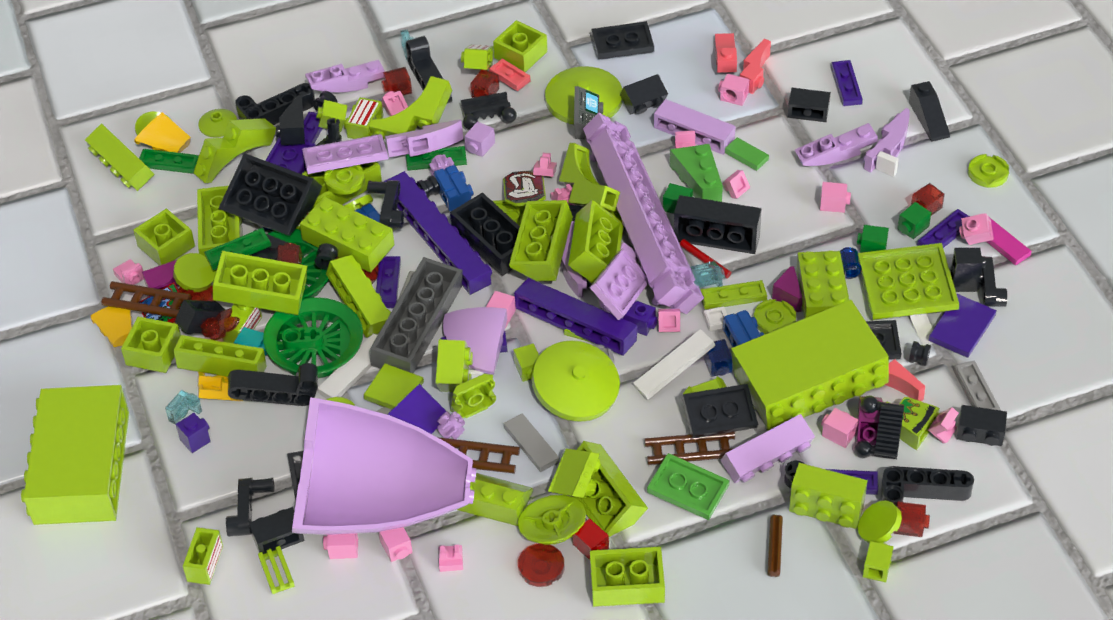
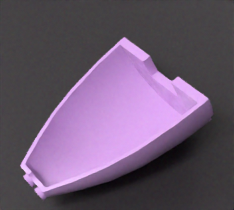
[292,397,476,535]

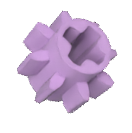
[429,154,454,176]
[437,411,465,439]

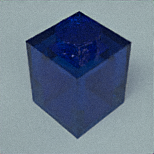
[703,339,733,377]

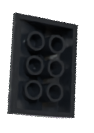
[218,153,322,236]

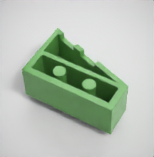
[670,144,723,202]

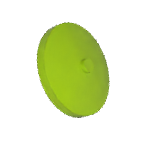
[545,66,623,125]
[532,340,620,422]

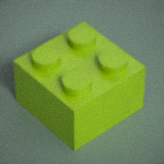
[493,20,548,72]
[133,208,195,266]
[121,317,181,373]
[436,340,473,392]

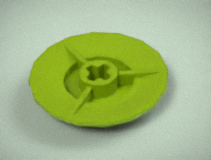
[518,495,586,545]

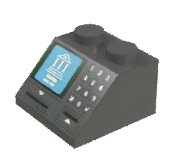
[574,86,603,139]

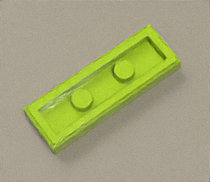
[700,280,767,310]

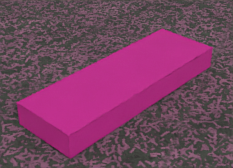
[986,216,1032,265]

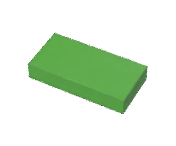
[725,137,769,171]

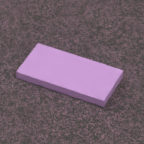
[302,134,388,174]
[590,248,648,320]

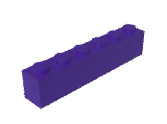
[514,278,637,356]

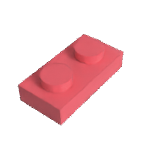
[489,58,531,91]

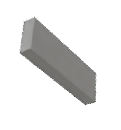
[953,360,1001,410]
[504,413,559,472]

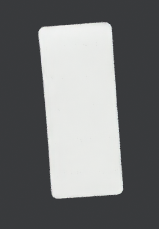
[909,313,933,345]

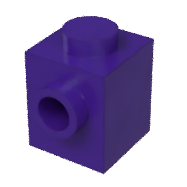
[623,300,658,336]
[175,413,211,453]

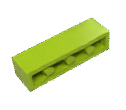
[85,123,155,191]
[326,255,391,338]
[174,335,267,377]

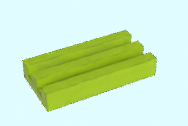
[258,546,295,594]

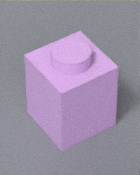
[465,122,495,157]

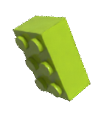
[789,463,868,529]
[590,547,665,607]

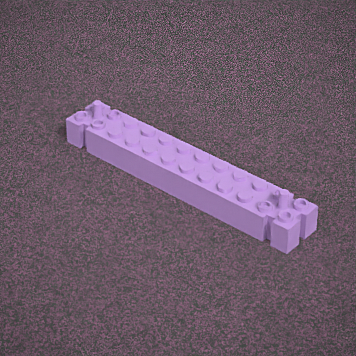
[583,113,704,314]

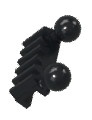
[461,92,517,130]
[854,396,904,459]

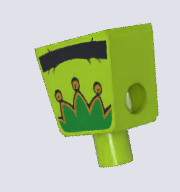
[886,397,940,450]

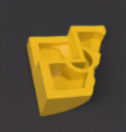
[134,112,191,153]
[91,306,133,347]
[198,372,243,401]

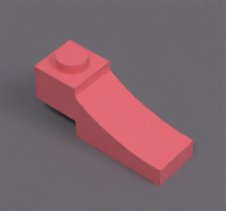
[715,33,737,73]
[740,38,771,94]
[885,359,925,401]

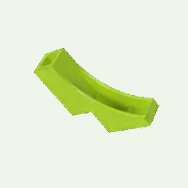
[369,76,452,140]
[194,118,276,183]
[559,143,620,212]

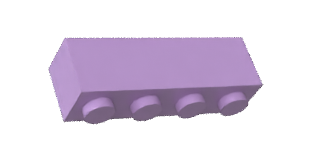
[654,99,735,155]
[721,414,815,483]

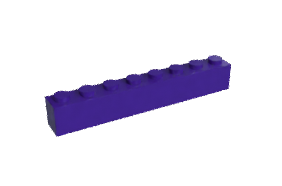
[384,171,492,295]

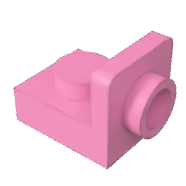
[382,91,408,116]
[675,131,696,149]
[113,259,144,285]
[928,407,959,443]

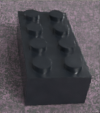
[450,192,520,276]
[674,195,762,254]

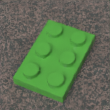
[647,453,730,520]

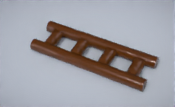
[101,281,192,318]
[644,432,735,465]
[437,437,520,474]

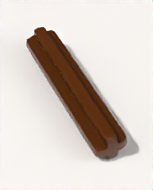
[767,514,783,577]

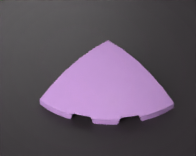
[443,307,507,375]

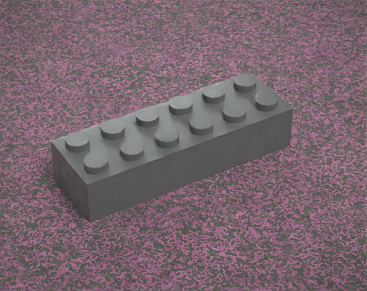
[370,257,463,373]

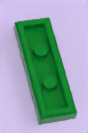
[406,146,467,171]
[139,149,199,174]
[204,228,271,270]

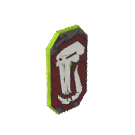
[503,170,546,206]

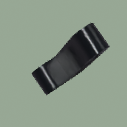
[406,35,452,103]
[235,83,315,125]
[228,363,318,406]
[881,466,974,511]

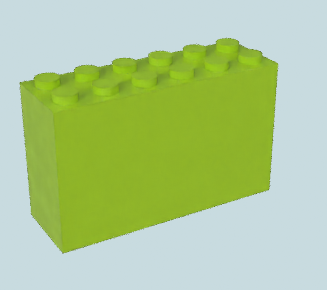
[731,300,889,431]
[21,385,129,525]

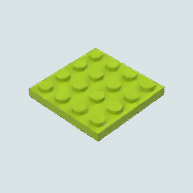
[858,243,959,320]

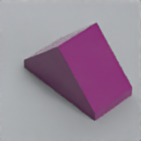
[772,266,803,312]

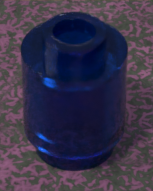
[840,247,861,279]

